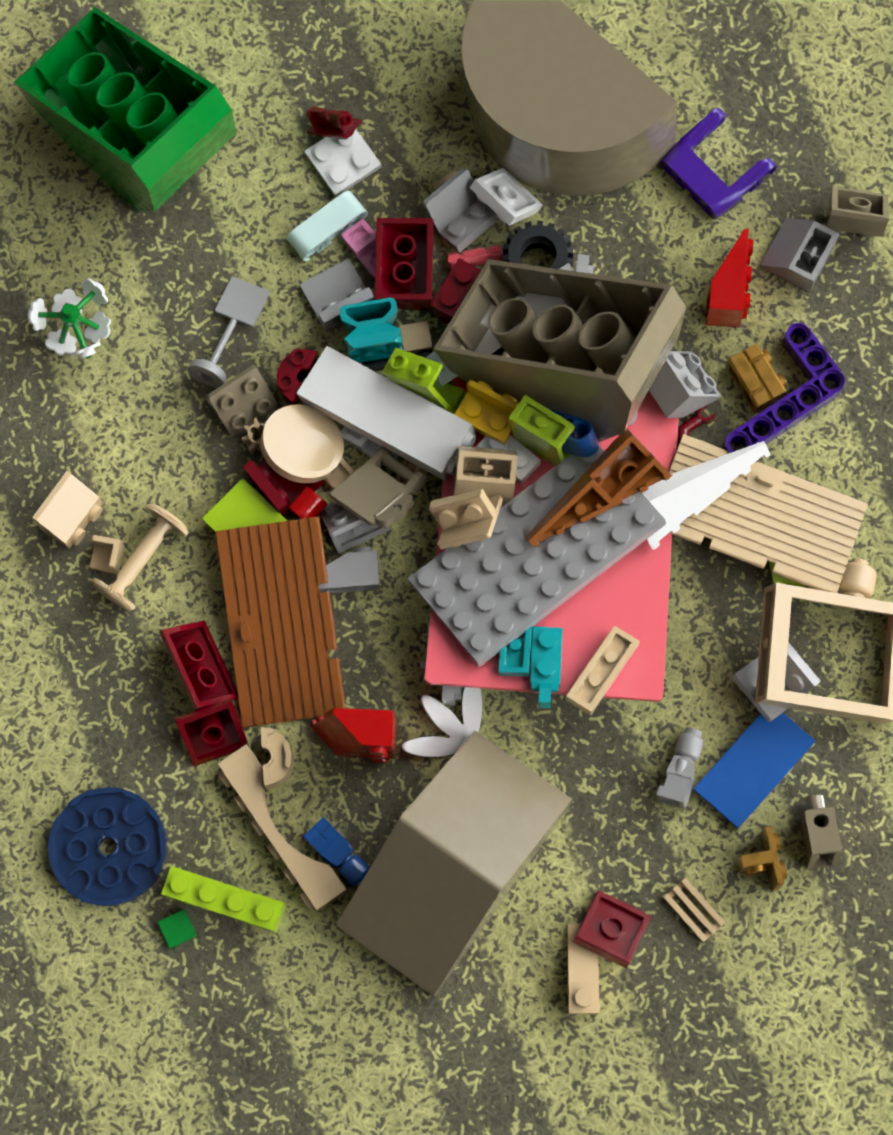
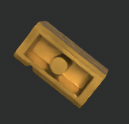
[726,344,787,414]

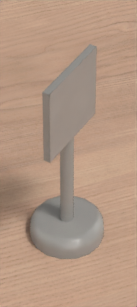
[187,277,270,388]

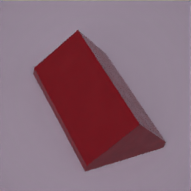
[159,620,238,711]

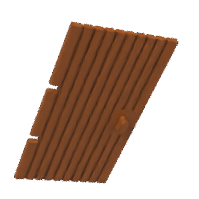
[216,517,346,727]

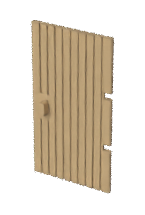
[669,434,868,593]

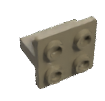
[205,365,278,437]

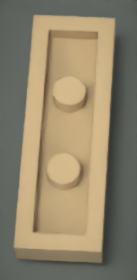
[566,626,640,715]

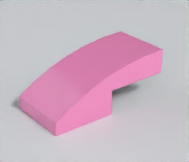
[340,218,376,280]

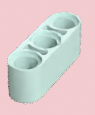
[286,191,368,262]

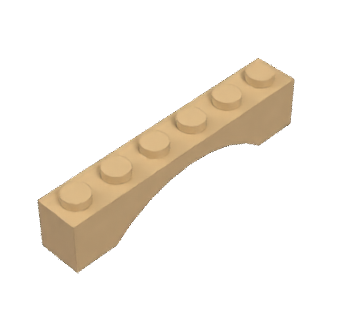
[218,744,348,912]

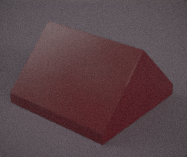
[175,699,249,767]

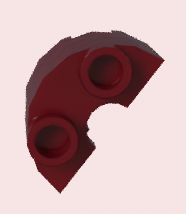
[277,348,319,405]

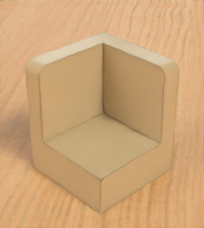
[90,535,125,574]

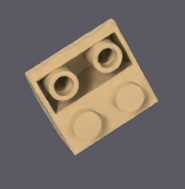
[453,446,518,507]

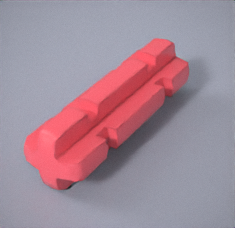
[447,245,503,269]

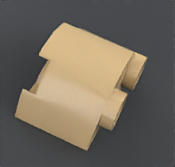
[261,727,294,790]

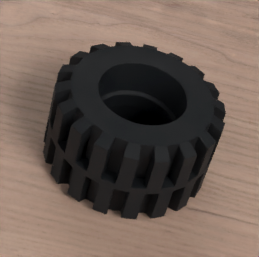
[502,221,574,269]

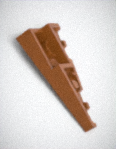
[526,429,673,547]

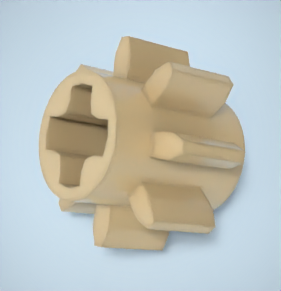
[242,418,267,455]

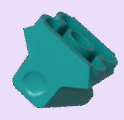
[339,298,403,363]

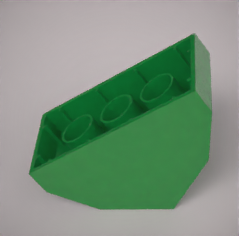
[14,7,236,211]

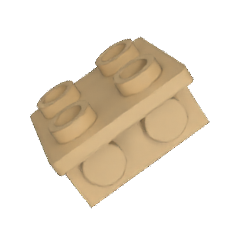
[429,489,503,549]

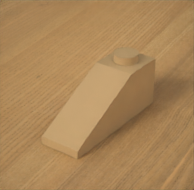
[567,924,599,1015]

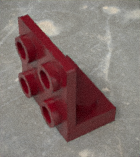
[243,459,325,517]

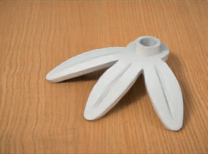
[402,687,482,757]

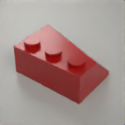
[311,708,397,764]

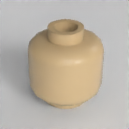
[837,559,877,599]

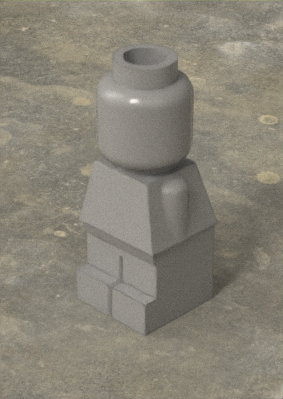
[656,727,704,809]

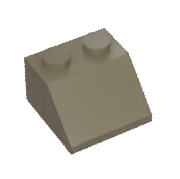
[826,186,889,238]

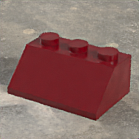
[375,218,434,310]

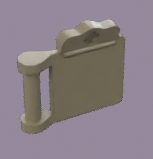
[330,447,427,528]

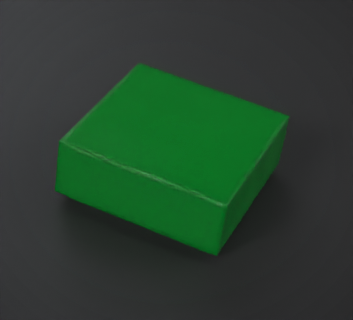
[158,909,198,949]

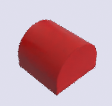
[289,486,328,519]

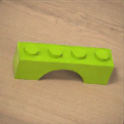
[161,866,287,934]

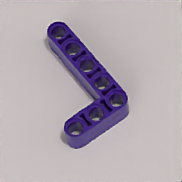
[723,323,845,453]

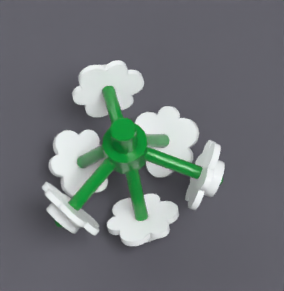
[28,278,111,359]

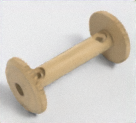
[92,503,188,611]

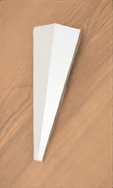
[642,441,771,550]

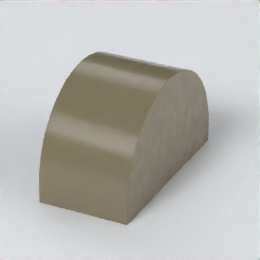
[462,0,677,196]

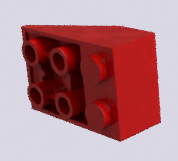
[706,228,753,327]

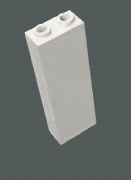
[297,346,476,481]

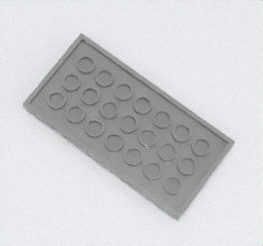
[408,447,666,667]

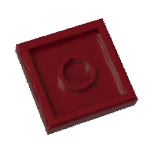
[573,890,651,969]

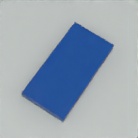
[693,713,815,829]

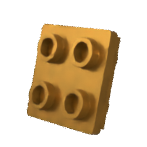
[736,826,787,891]

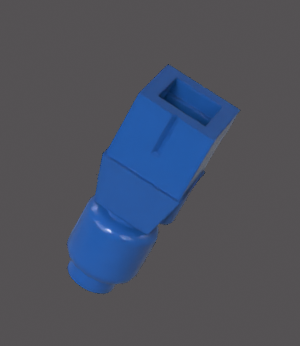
[303,817,370,887]

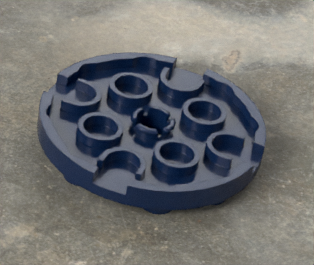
[48,787,167,907]

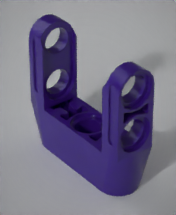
[660,108,777,220]

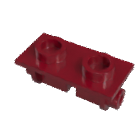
[306,106,363,140]

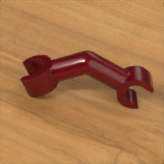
[677,405,716,450]

